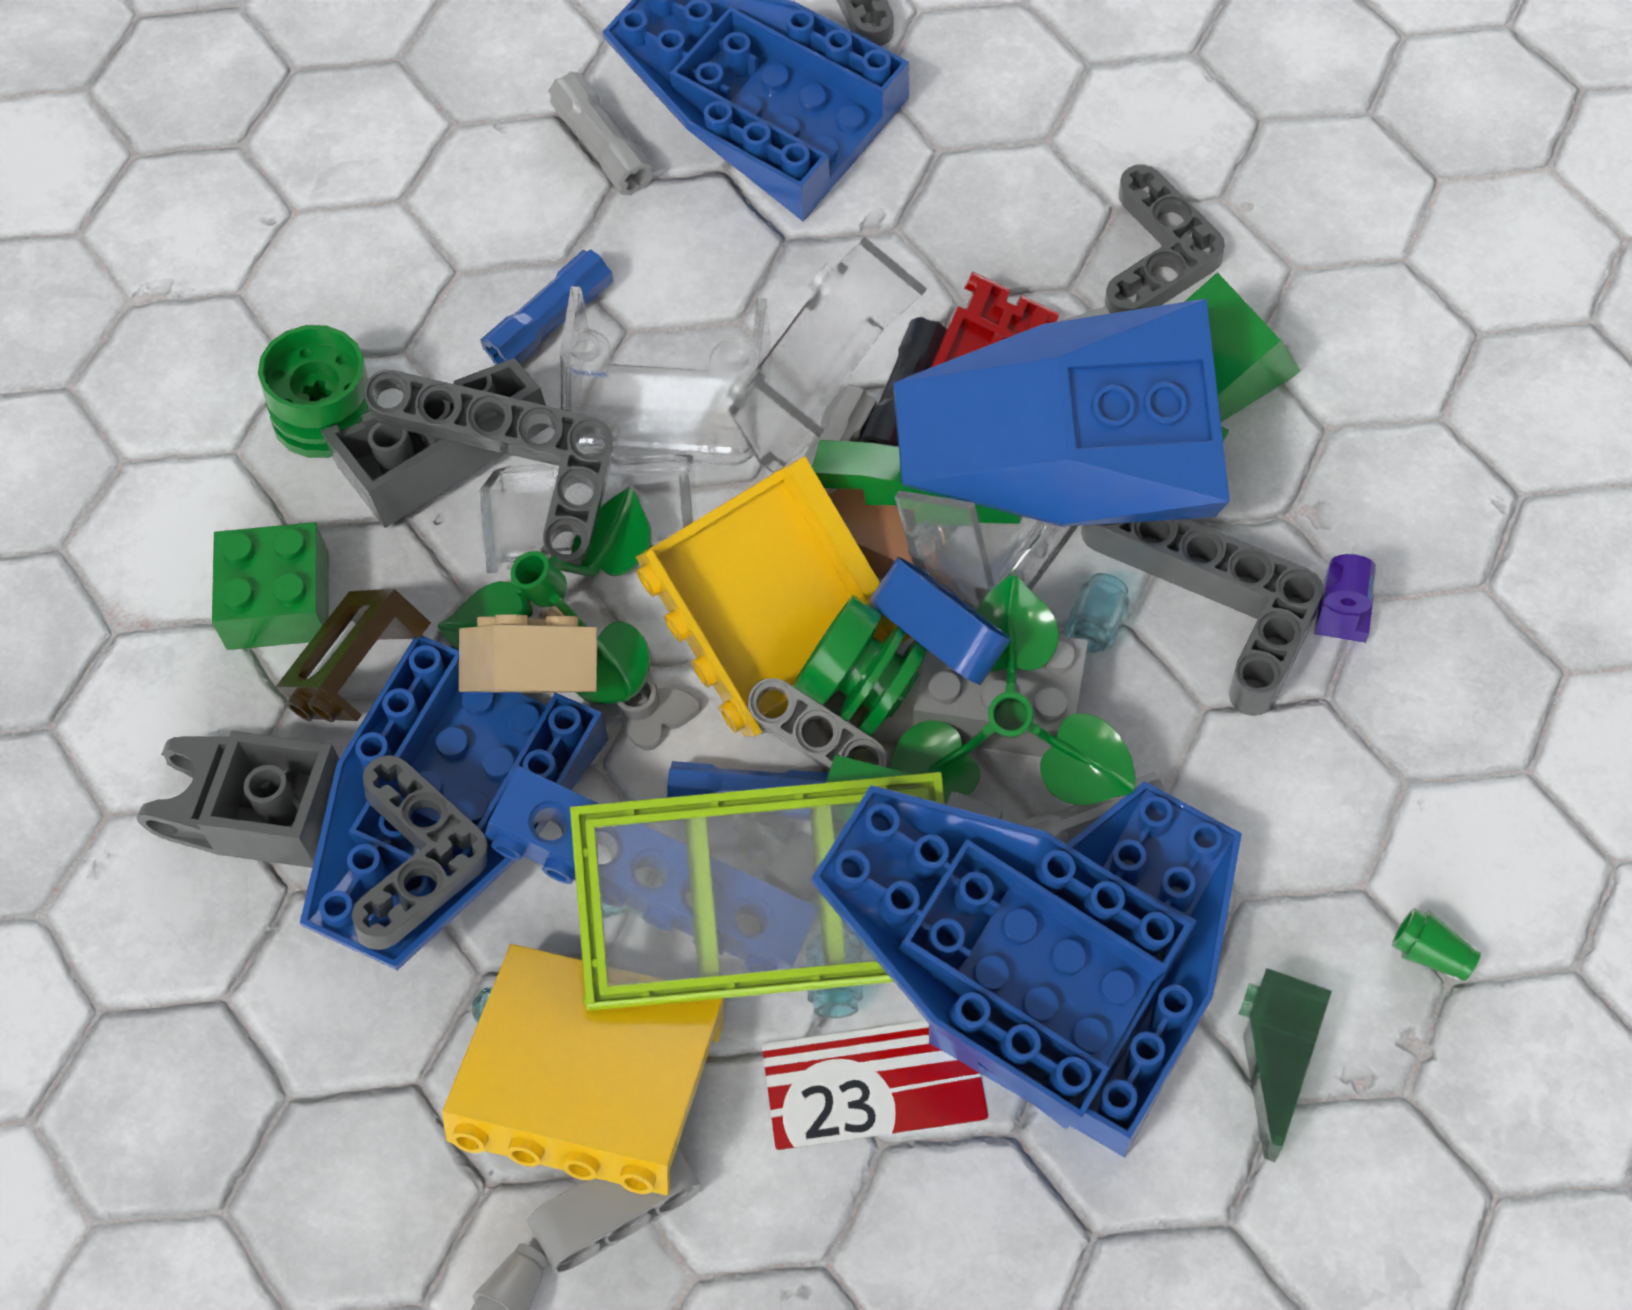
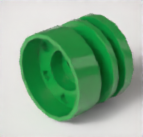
[258,325,371,458]
[792,594,927,736]

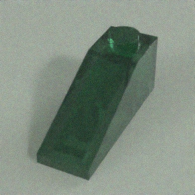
[1239,968,1332,1162]

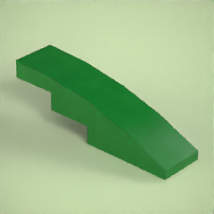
[812,440,1022,524]

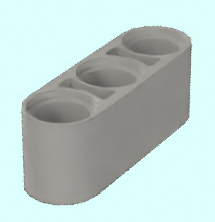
[748,678,887,771]
[527,1146,701,1273]

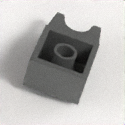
[137,731,339,868]

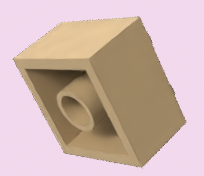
[459,615,597,693]

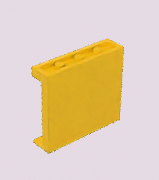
[636,456,911,737]
[442,944,725,1196]

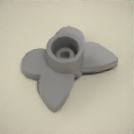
[590,676,701,750]

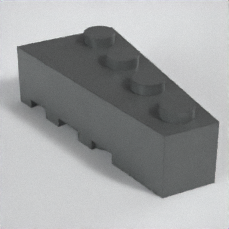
[321,358,550,528]

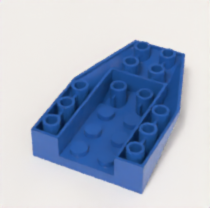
[602,0,909,222]
[893,298,1230,527]
[300,635,609,971]
[929,781,1242,1158]
[810,785,1192,1129]

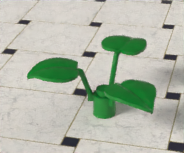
[438,487,652,704]
[889,575,1136,806]

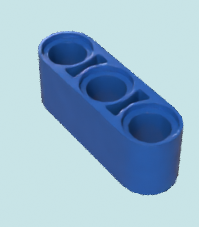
[868,557,1011,685]

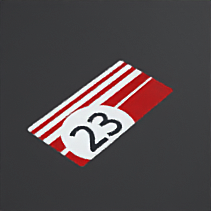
[762,1020,988,1150]

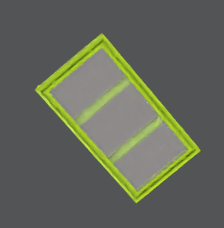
[570,772,944,1011]

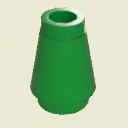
[1392,908,1481,981]

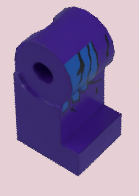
[1314,554,1376,643]

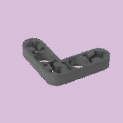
[1105,164,1225,313]
[352,755,488,950]

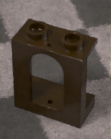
[275,589,431,722]

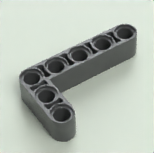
[364,370,614,565]
[1081,519,1323,716]

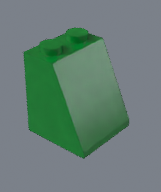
[1184,272,1301,422]

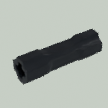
[861,317,947,447]

